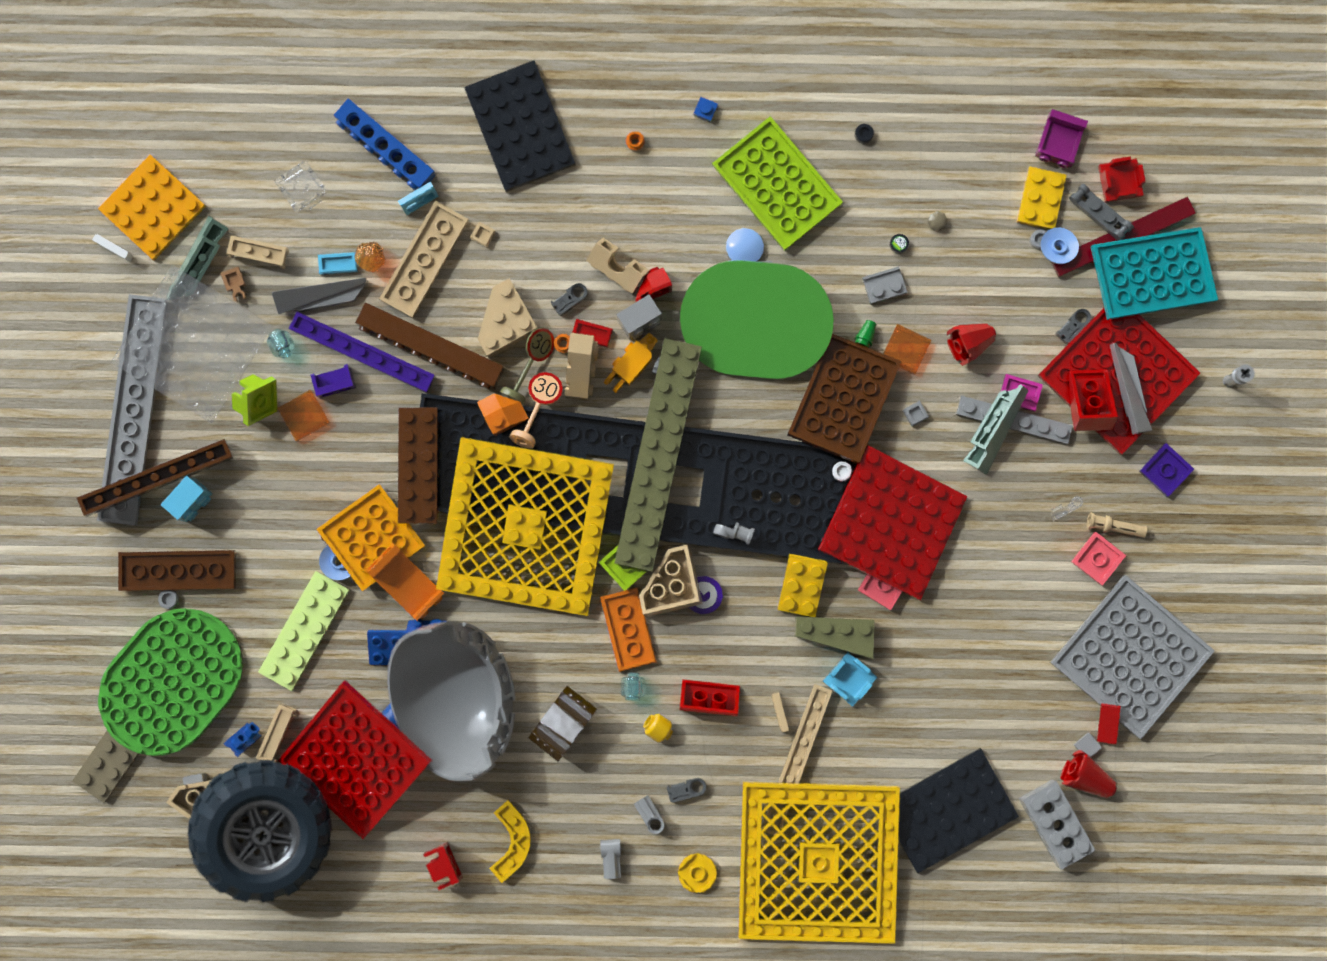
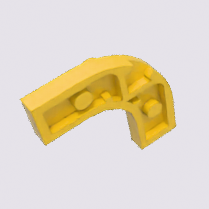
[489,799,531,883]

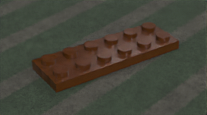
[398,408,438,524]
[118,550,236,591]

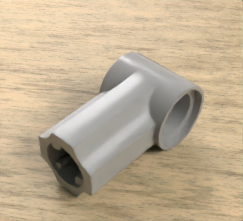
[634,795,665,834]
[600,839,621,879]

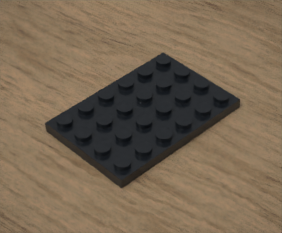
[464,60,576,192]
[898,748,1019,874]

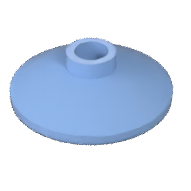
[1041,227,1079,264]
[319,545,350,580]

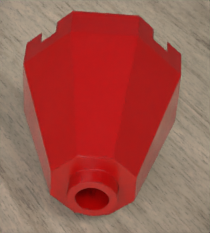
[947,324,996,366]

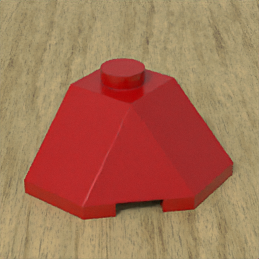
[635,267,672,302]

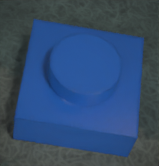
[693,97,718,123]

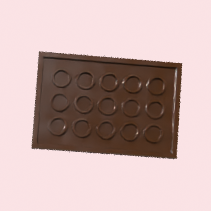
[787,334,901,464]

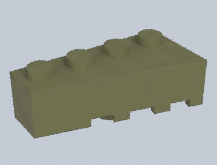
[795,617,874,659]

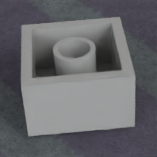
[617,294,662,340]

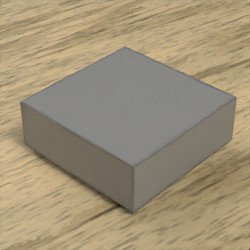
[902,401,929,427]
[1073,732,1102,757]
[183,773,207,785]

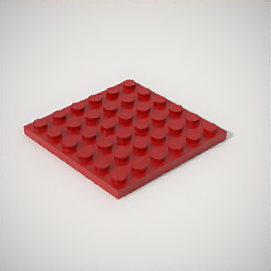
[1037,307,1200,455]
[818,445,968,600]
[278,680,432,839]

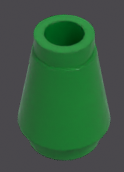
[854,320,877,348]

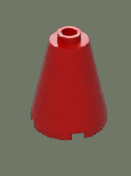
[1060,750,1117,798]

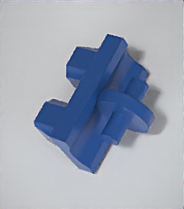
[224,722,261,757]

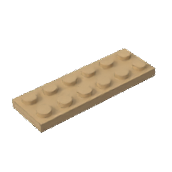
[379,201,469,318]

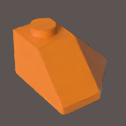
[477,394,529,436]

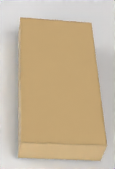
[771,692,789,732]

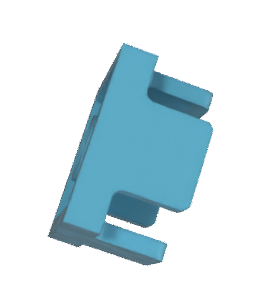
[823,652,877,707]

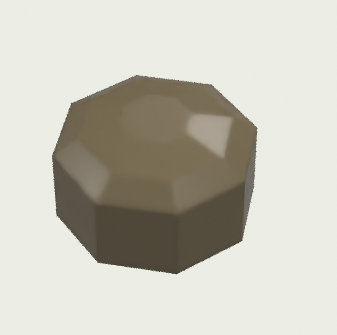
[928,211,947,231]

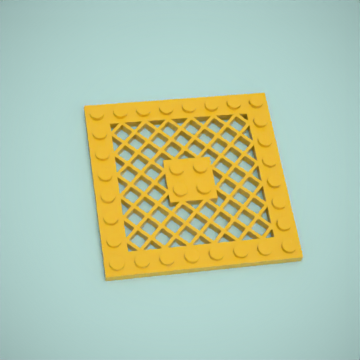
[436,437,614,616]
[738,782,900,943]

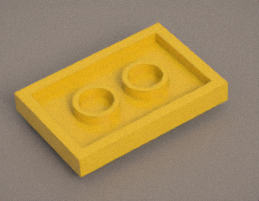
[1017,166,1067,230]
[777,554,828,617]

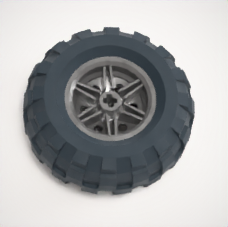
[188,760,332,903]

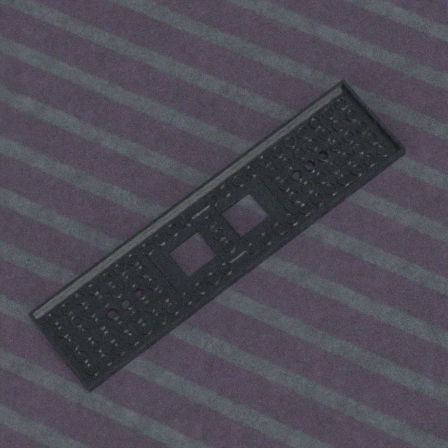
[420,393,857,565]

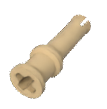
[1087,512,1147,538]

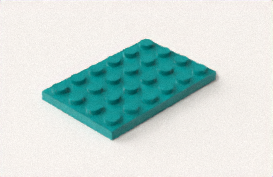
[1091,227,1218,320]

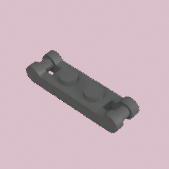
[1069,184,1134,241]

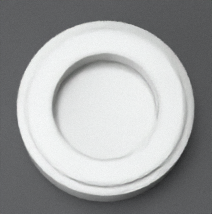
[832,462,852,481]

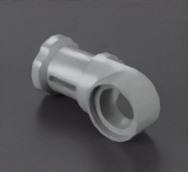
[713,522,754,545]

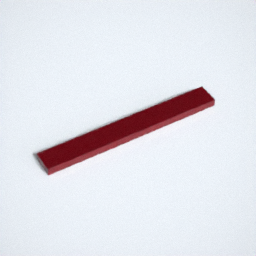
[1051,196,1196,277]

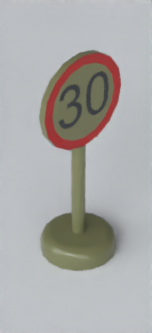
[500,327,555,404]

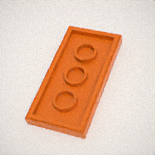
[600,588,656,672]

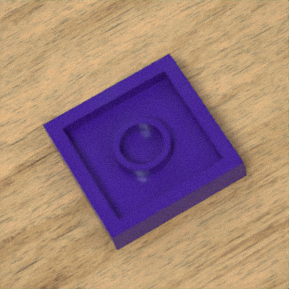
[1139,443,1194,497]

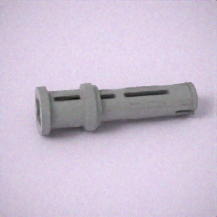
[1223,365,1255,387]

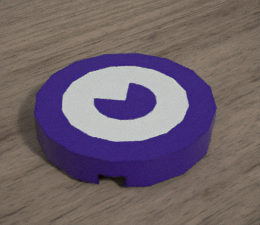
[689,576,723,614]

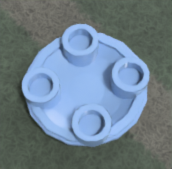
[726,228,764,261]

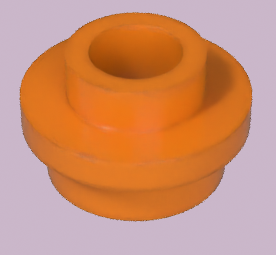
[626,131,645,151]
[554,334,570,353]

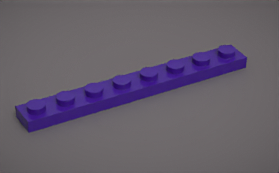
[288,312,435,393]

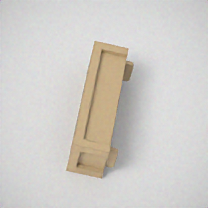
[227,235,289,269]
[256,704,298,762]

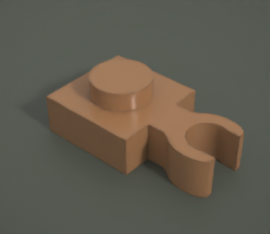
[220,267,247,303]

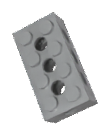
[1018,780,1096,870]

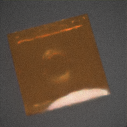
[883,324,931,375]
[277,389,330,441]

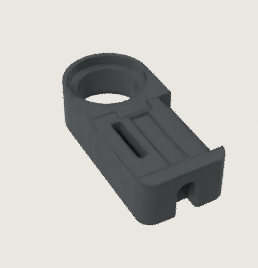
[551,283,588,316]
[1056,309,1091,344]
[667,778,706,803]

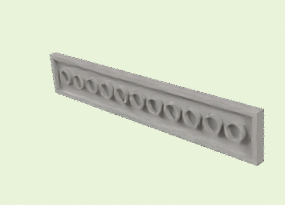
[97,294,168,526]

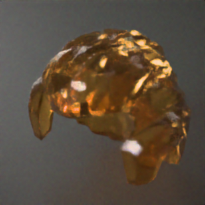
[354,242,386,272]

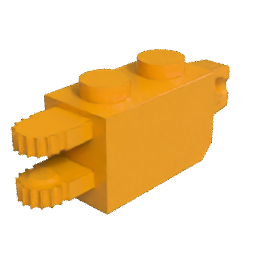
[603,333,658,393]

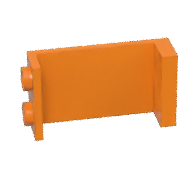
[365,543,444,621]

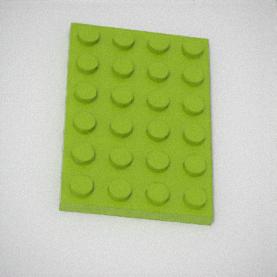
[712,116,843,251]

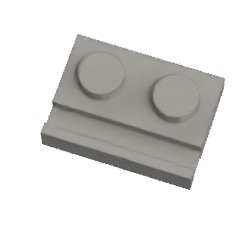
[862,266,907,304]

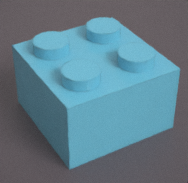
[161,476,213,522]

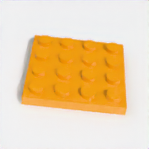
[98,154,206,261]
[316,484,425,592]

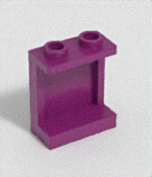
[1035,109,1088,168]

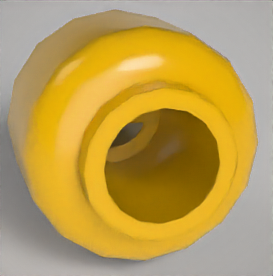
[643,714,673,742]

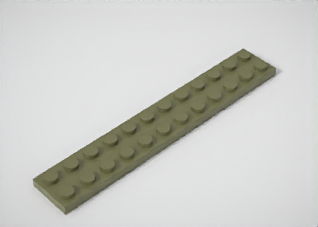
[614,338,702,572]

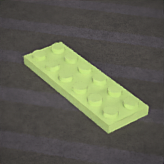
[258,571,350,691]

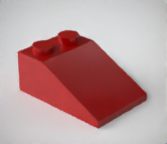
[1069,369,1118,431]

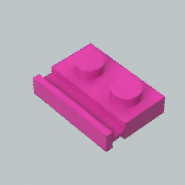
[1000,374,1043,412]

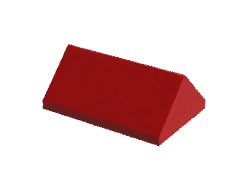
[679,679,740,716]

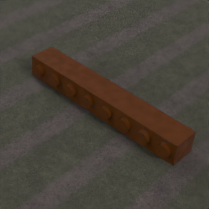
[355,302,505,390]
[77,439,233,517]

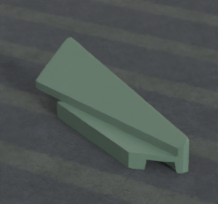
[165,216,229,301]
[963,385,1028,474]

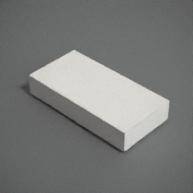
[92,234,133,262]

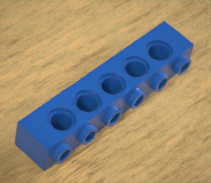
[333,98,436,190]

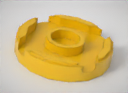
[678,853,717,893]

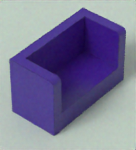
[310,364,356,399]

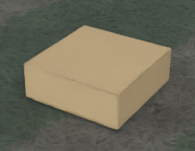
[470,222,496,248]

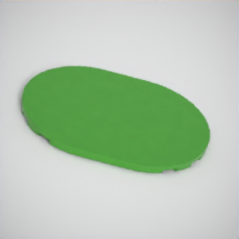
[680,260,834,379]
[98,608,243,756]

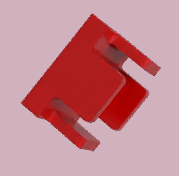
[1098,156,1146,203]
[423,842,463,890]

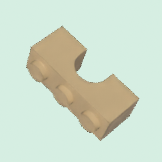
[586,237,649,293]

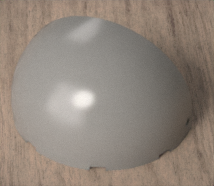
[387,621,515,781]

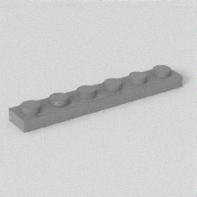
[956,396,1073,445]

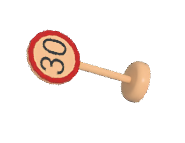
[509,372,563,449]

